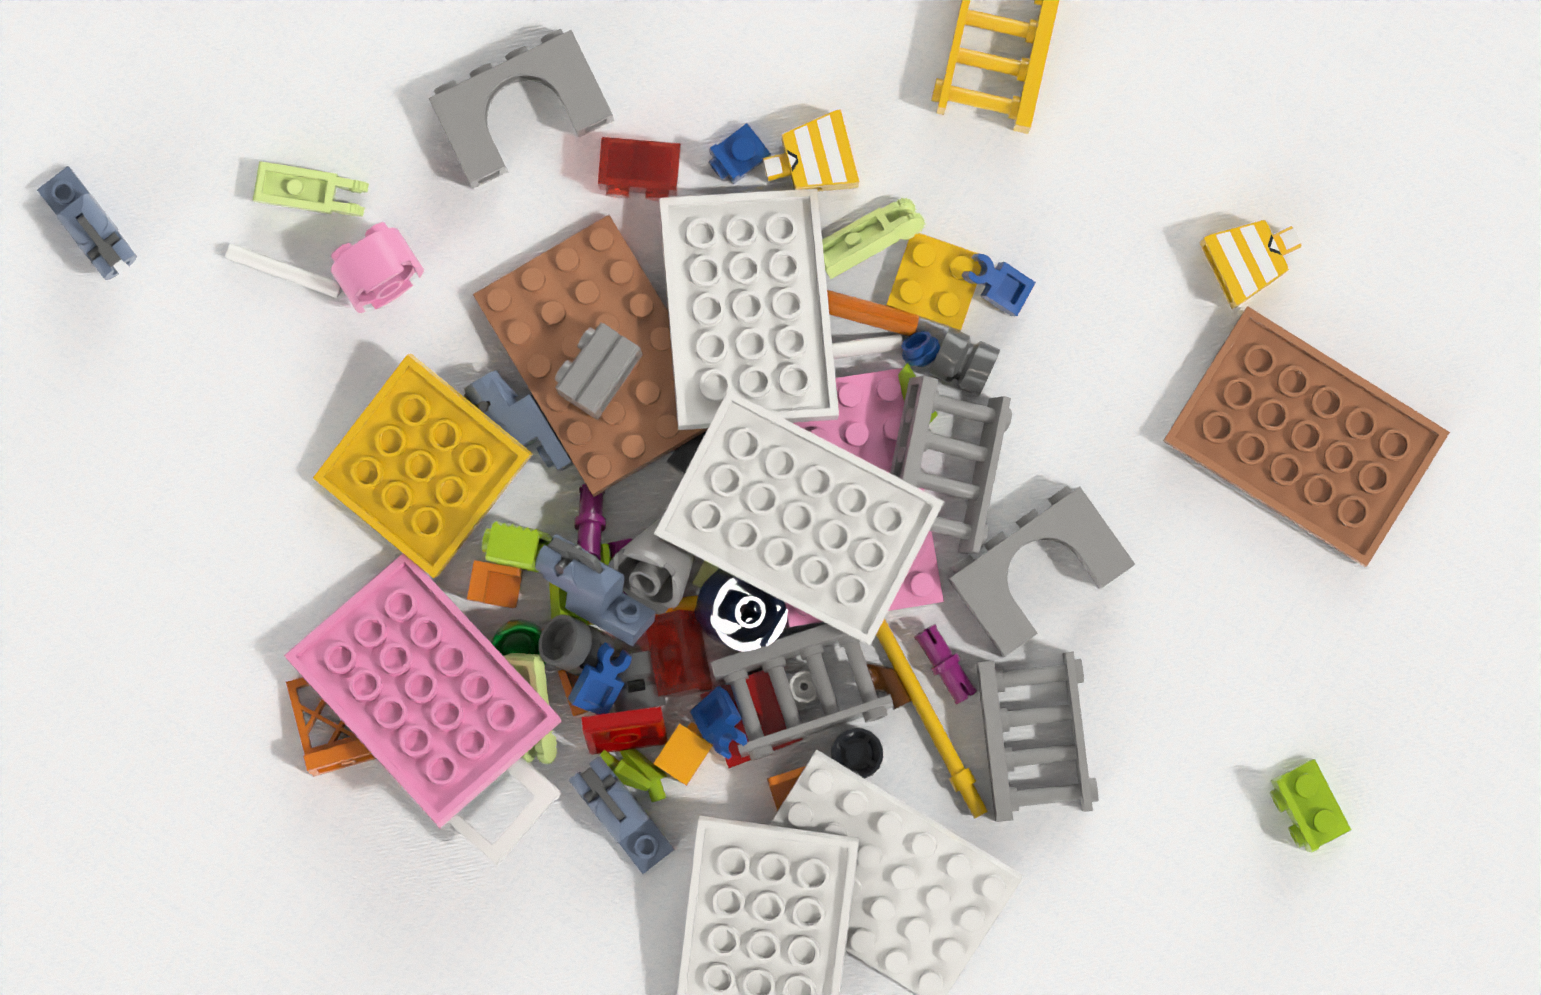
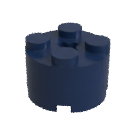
[694,568,787,652]

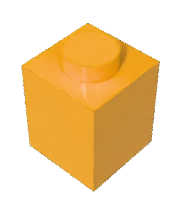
[653,722,713,786]

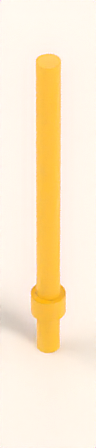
[876,618,988,819]

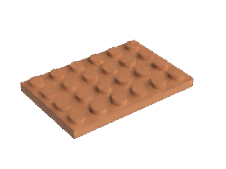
[473,215,708,497]
[1163,306,1450,567]

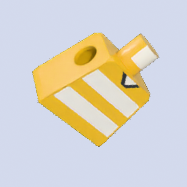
[762,109,860,192]
[1199,220,1301,310]

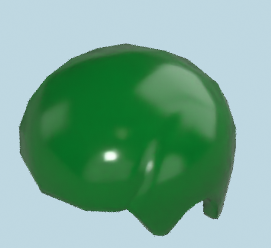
[491,619,546,667]

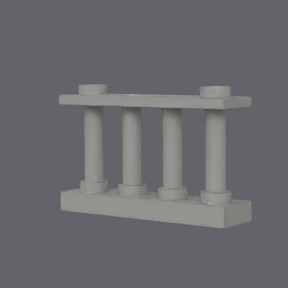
[890,376,1012,554]
[710,623,893,761]
[976,651,1099,822]

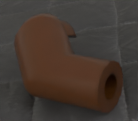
[867,663,911,710]

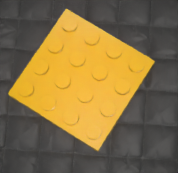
[313,354,533,578]

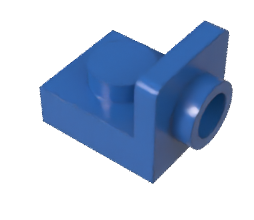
[708,123,771,185]

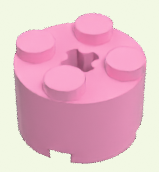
[331,222,424,313]

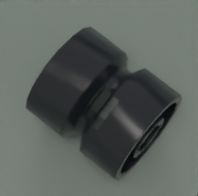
[831,728,883,779]

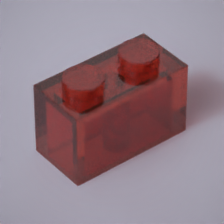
[598,137,681,201]
[646,610,713,697]

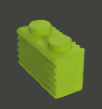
[482,521,552,573]

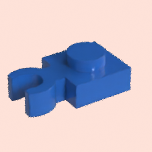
[962,253,1036,316]
[567,642,632,715]
[690,686,747,759]

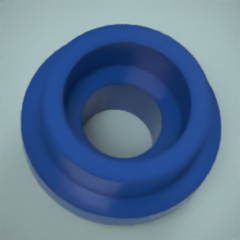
[901,331,940,367]

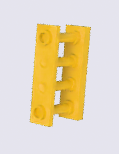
[931,0,1060,134]

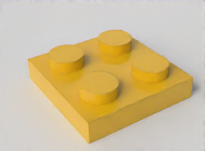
[886,233,981,332]

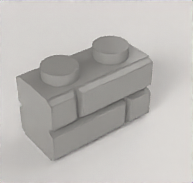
[555,322,643,420]

